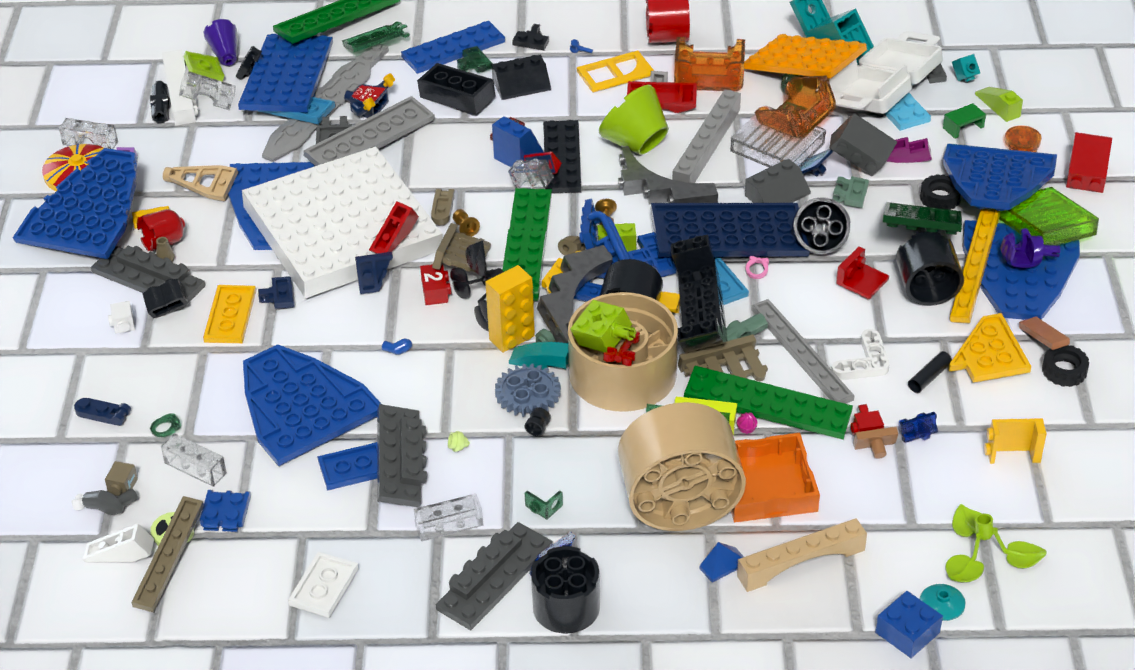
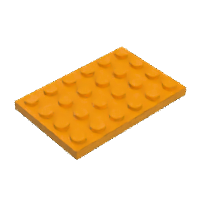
[743,34,867,79]

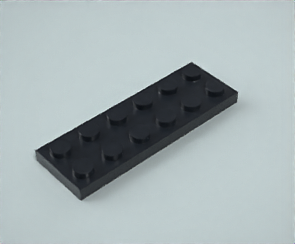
[543,120,582,194]

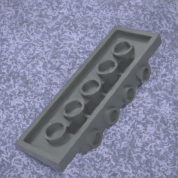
[91,245,206,309]
[377,404,427,508]
[435,522,553,631]

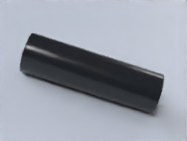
[908,351,952,393]

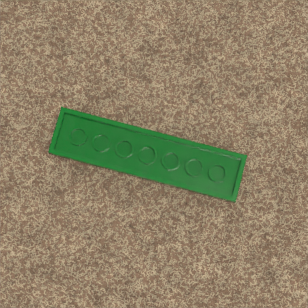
[273,0,400,44]
[684,365,853,440]

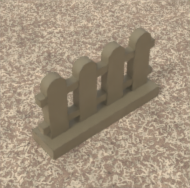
[432,223,491,272]
[678,334,768,381]

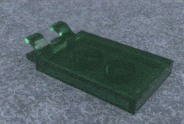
[342,21,410,52]

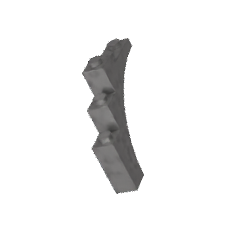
[618,146,718,204]

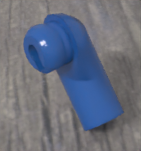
[382,338,412,355]

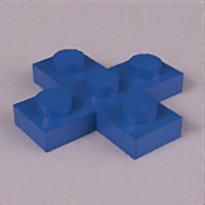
[628,232,676,277]

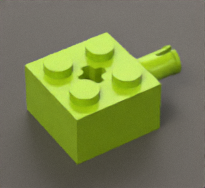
[570,300,636,352]

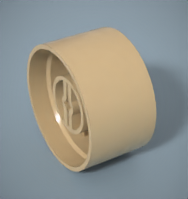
[568,292,678,412]
[618,402,746,531]

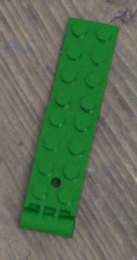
[502,188,552,302]

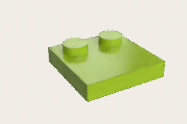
[183,51,224,81]

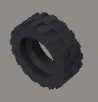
[920,174,961,210]
[1042,345,1089,387]

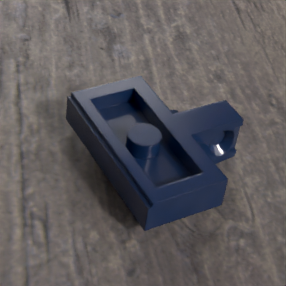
[258,276,294,309]

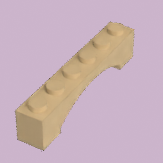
[737,518,867,592]

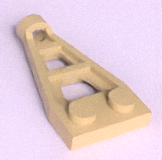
[163,165,238,201]

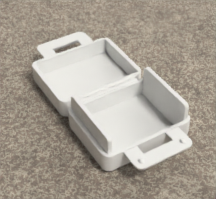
[826,31,943,114]

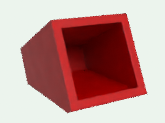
[1066,132,1113,193]

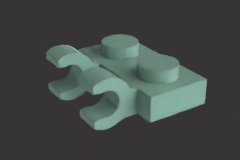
[832,176,869,208]

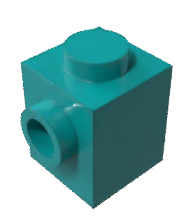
[952,54,980,82]

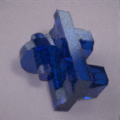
[899,412,938,443]

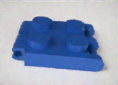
[200,490,251,532]

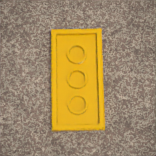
[203,285,256,344]

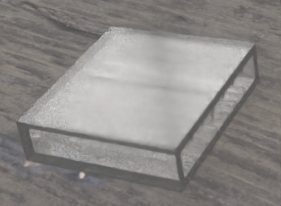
[730,105,826,167]

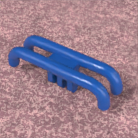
[587,211,631,260]

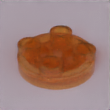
[1005,125,1042,152]

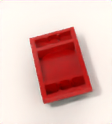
[627,81,697,113]

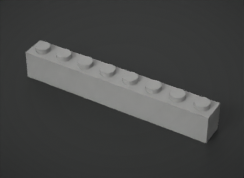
[672,89,741,183]

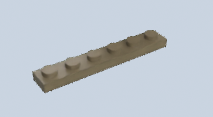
[131,496,204,612]

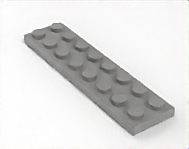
[303,96,435,166]

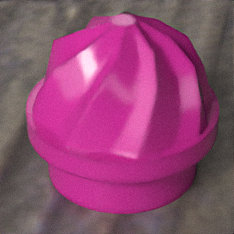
[737,412,758,434]

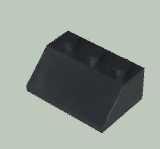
[492,54,551,100]

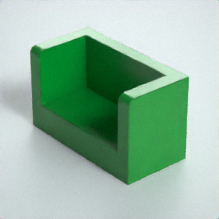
[943,103,986,139]

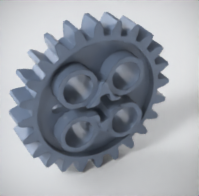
[495,364,561,417]

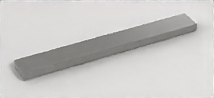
[751,299,855,404]

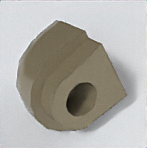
[558,236,586,256]

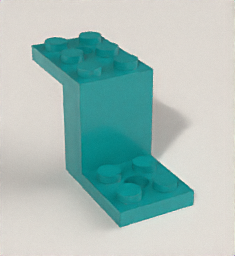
[789,0,874,65]

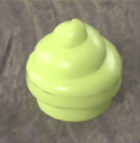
[448,431,470,452]

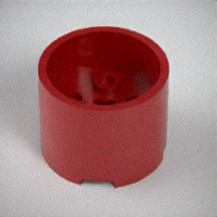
[646,0,690,43]

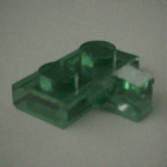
[457,46,493,72]

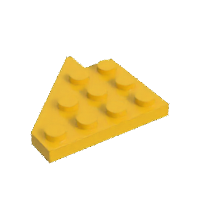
[949,313,1032,383]

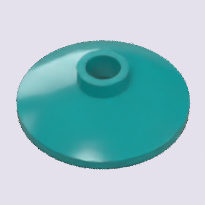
[920,584,966,621]

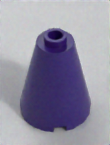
[203,19,237,66]

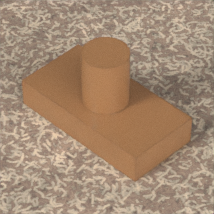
[853,427,899,459]

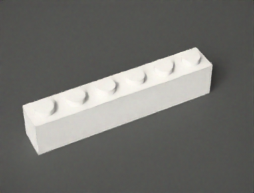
[162,49,198,126]

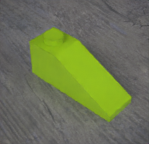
[975,87,1023,122]

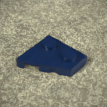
[355,252,393,294]

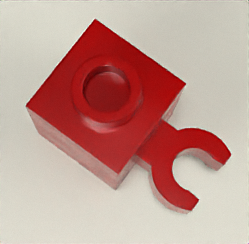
[851,404,884,435]

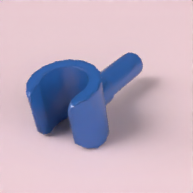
[570,39,593,53]

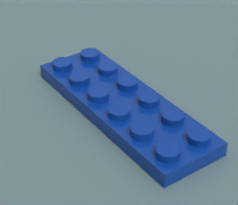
[401,21,505,74]

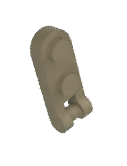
[431,188,455,226]

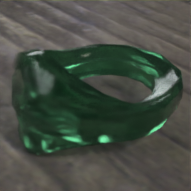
[150,413,181,437]

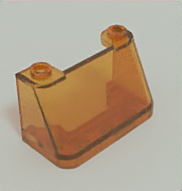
[754,75,836,139]

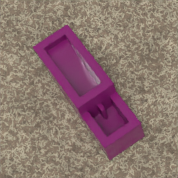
[886,137,932,163]

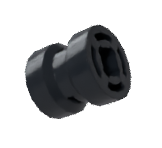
[524,407,551,436]

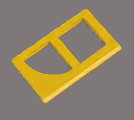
[577,50,654,93]

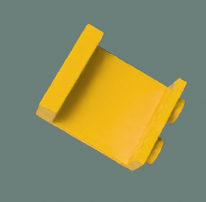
[984,418,1047,464]

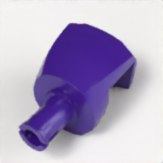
[1000,228,1060,268]

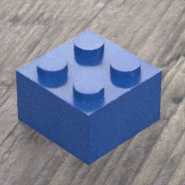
[875,591,943,658]

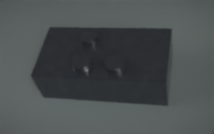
[417,63,496,114]

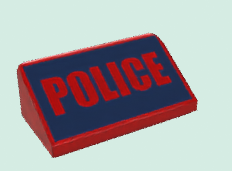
[524,152,562,176]

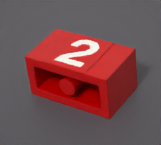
[420,264,451,305]

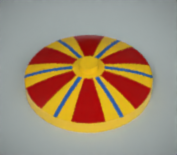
[42,144,104,191]

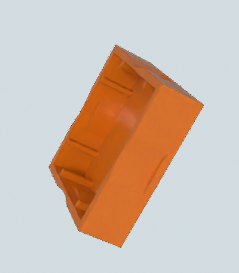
[731,433,820,523]

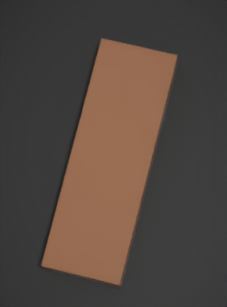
[1019,317,1070,350]

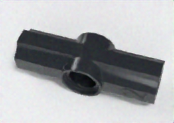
[150,81,170,124]

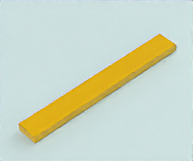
[950,209,1000,323]

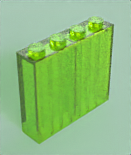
[999,187,1099,245]

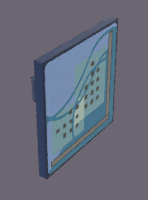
[800,149,834,177]

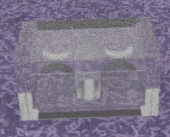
[508,159,554,189]

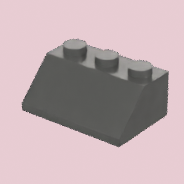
[829,113,897,176]
[745,158,811,203]

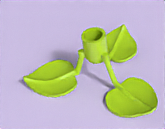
[946,504,1047,582]

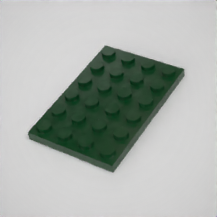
[883,202,962,235]

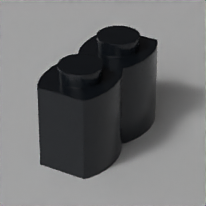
[142,279,188,318]

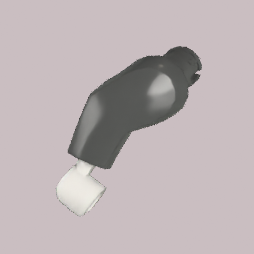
[71,488,138,515]

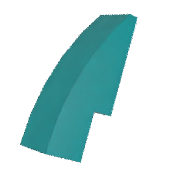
[509,342,569,370]

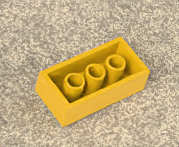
[485,265,535,353]

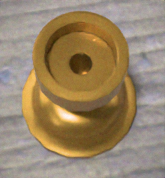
[595,199,617,225]
[452,209,480,237]

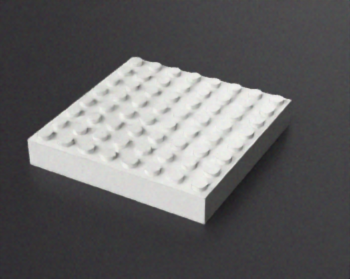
[242,147,443,298]

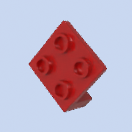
[836,246,889,299]

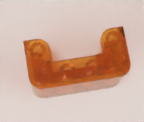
[674,37,745,91]

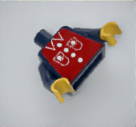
[344,73,395,118]

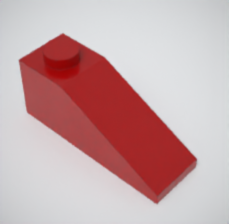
[369,201,419,254]

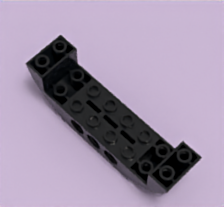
[671,234,728,353]

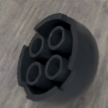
[792,198,851,255]

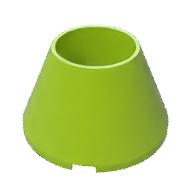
[599,85,669,155]

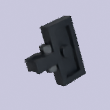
[512,24,549,51]
[236,46,262,80]

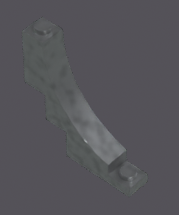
[537,245,613,343]

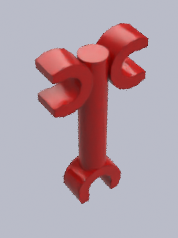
[603,331,640,366]

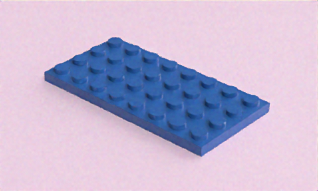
[238,34,333,113]

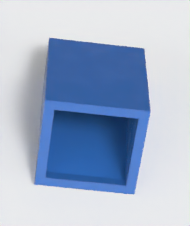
[492,116,544,172]

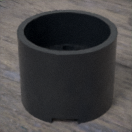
[896,231,964,306]
[599,259,663,301]
[531,546,600,634]

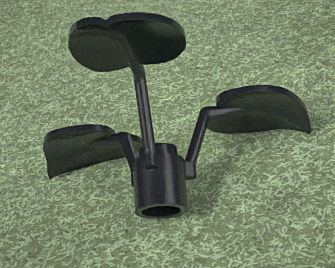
[450,241,503,332]

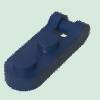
[74,398,131,426]

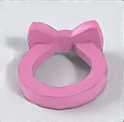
[746,256,769,279]

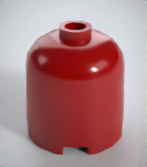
[137,209,185,251]

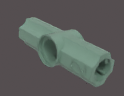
[726,313,768,341]

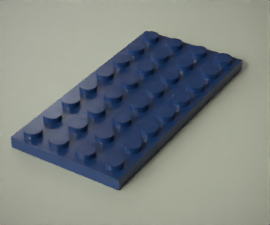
[650,203,810,258]

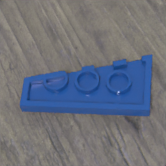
[579,199,597,250]

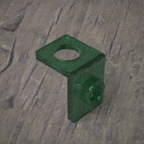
[525,491,563,520]

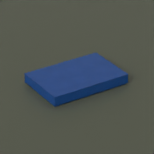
[317,442,377,491]

